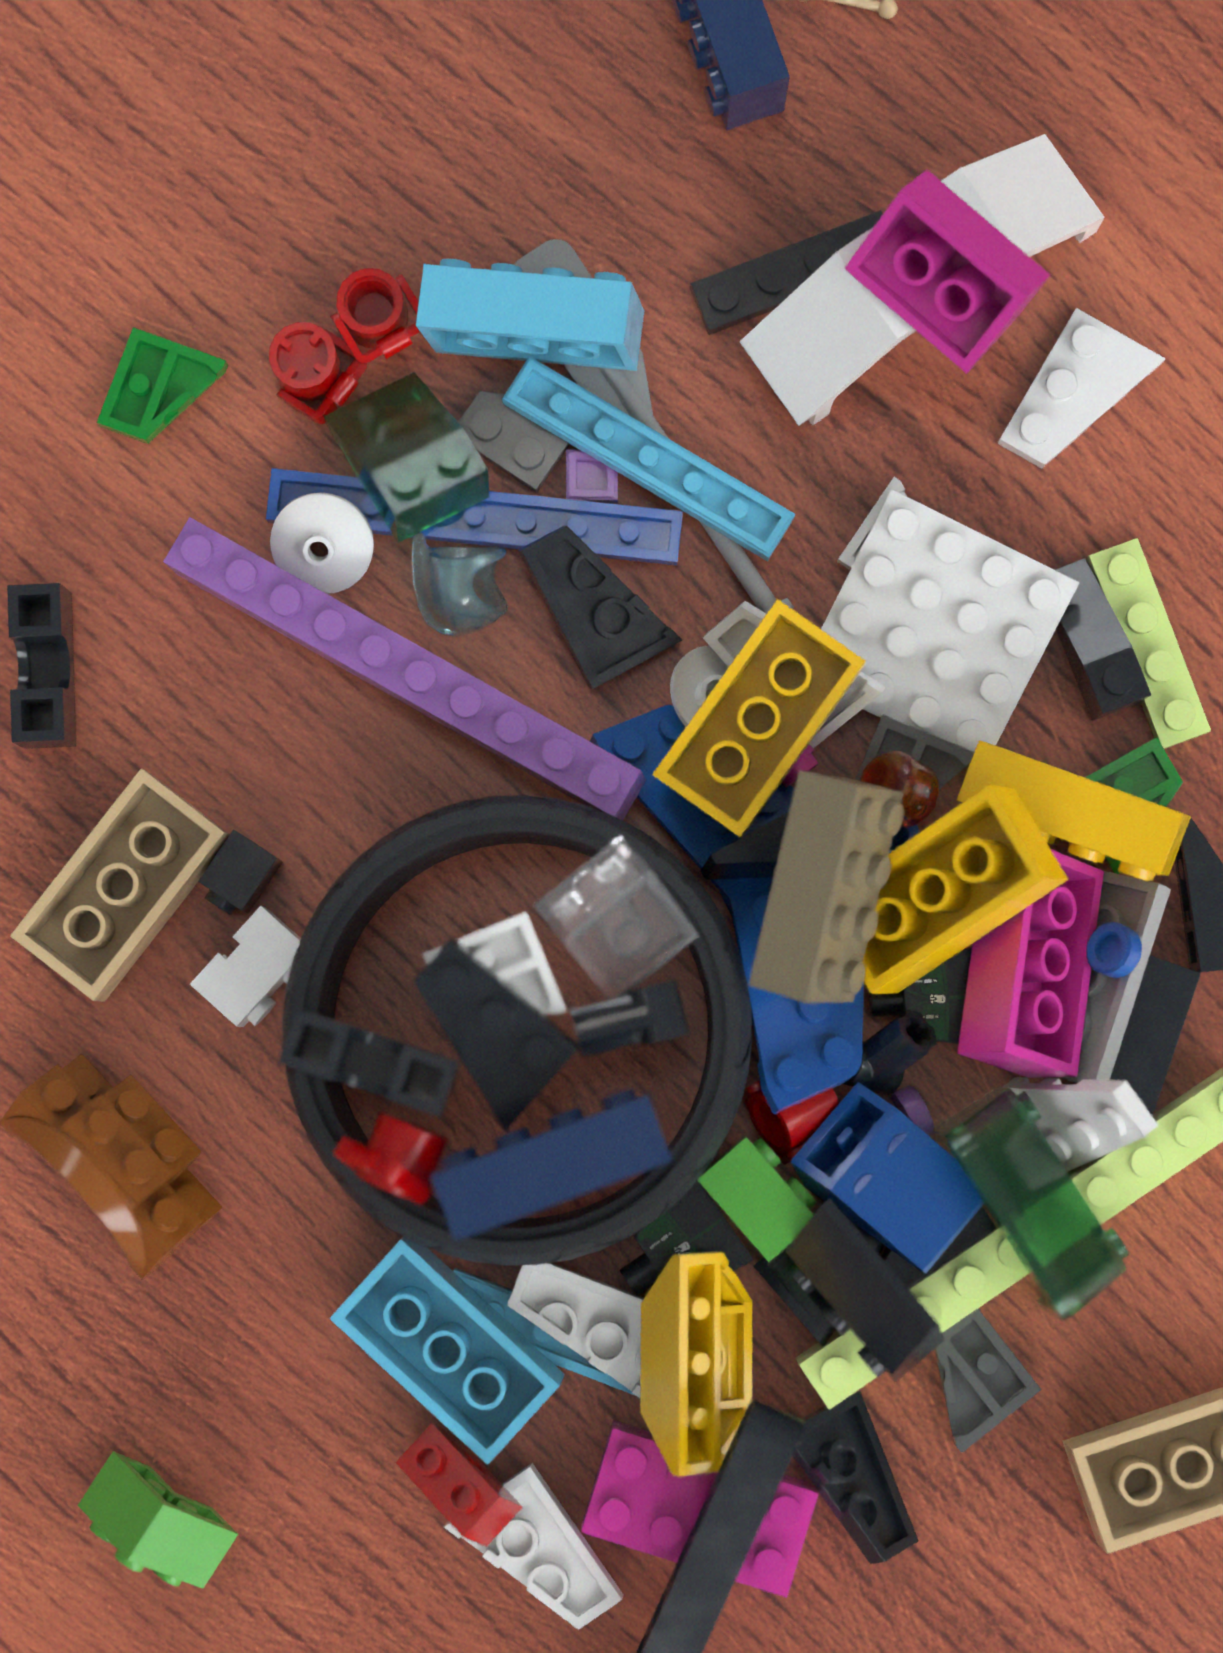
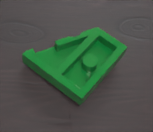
[97,327,228,444]

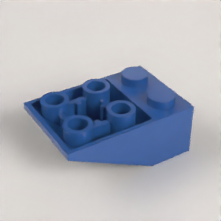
[790,1082,993,1274]

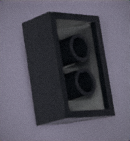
[785,1198,944,1383]

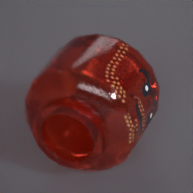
[860,750,939,828]

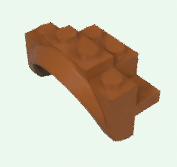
[0,1054,223,1280]

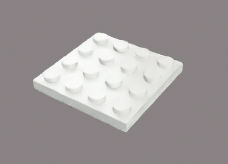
[821,489,1080,752]

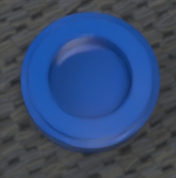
[1086,922,1142,978]

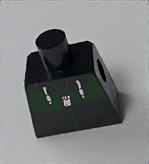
[869,948,972,1045]
[619,1181,753,1296]

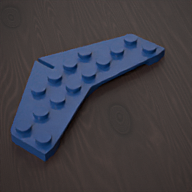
[590,705,864,1114]

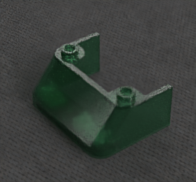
[930,1087,1130,1322]

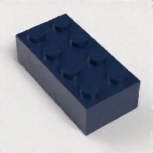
[672,0,790,130]
[431,1088,672,1242]

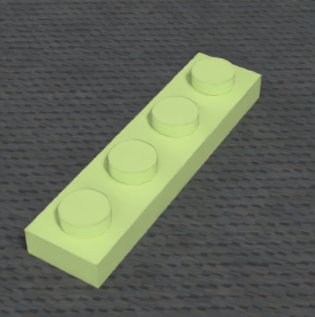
[1086,538,1211,749]

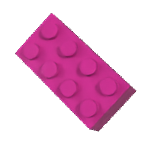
[957,849,1104,1078]
[581,1420,819,1598]

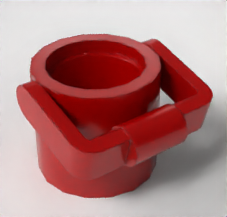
[330,268,420,364]
[269,322,367,424]
[742,1080,839,1165]
[332,1112,449,1204]

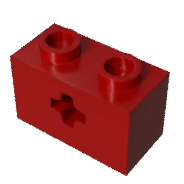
[395,1423,523,1547]

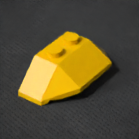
[640,1251,752,1477]

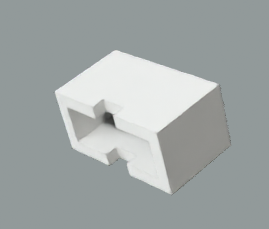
[190,906,301,1027]

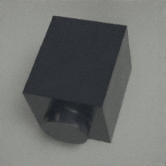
[198,829,283,915]

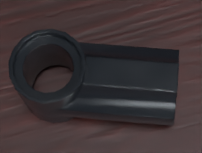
[571,980,689,1057]
[843,1010,937,1095]

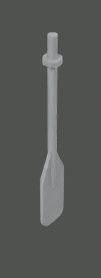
[514,239,794,614]

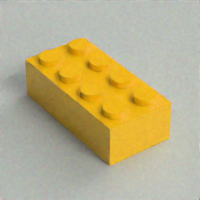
[652,599,866,838]
[957,740,1191,882]
[863,784,1068,994]

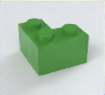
[698,1136,817,1262]
[78,1451,238,1589]

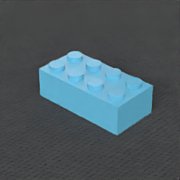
[416,259,644,371]
[329,1237,565,1465]

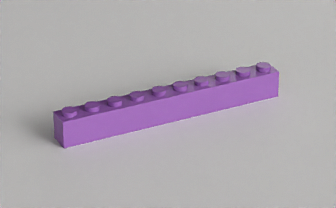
[163,517,646,820]

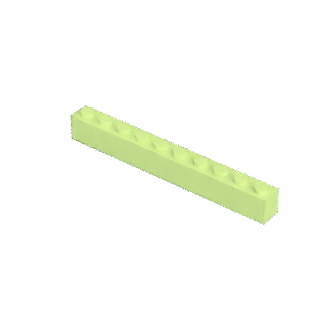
[795,1067,1223,1410]

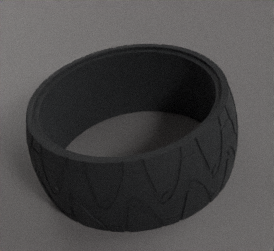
[282,795,752,1266]

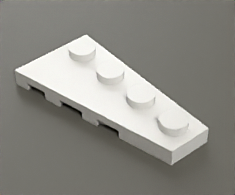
[507,1263,644,1398]

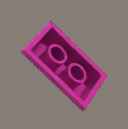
[844,170,1051,374]

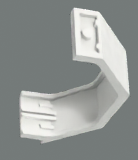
[739,134,1105,426]

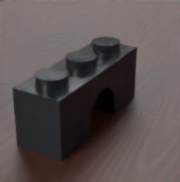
[7,583,76,749]
[278,1009,462,1117]

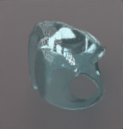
[412,532,508,637]

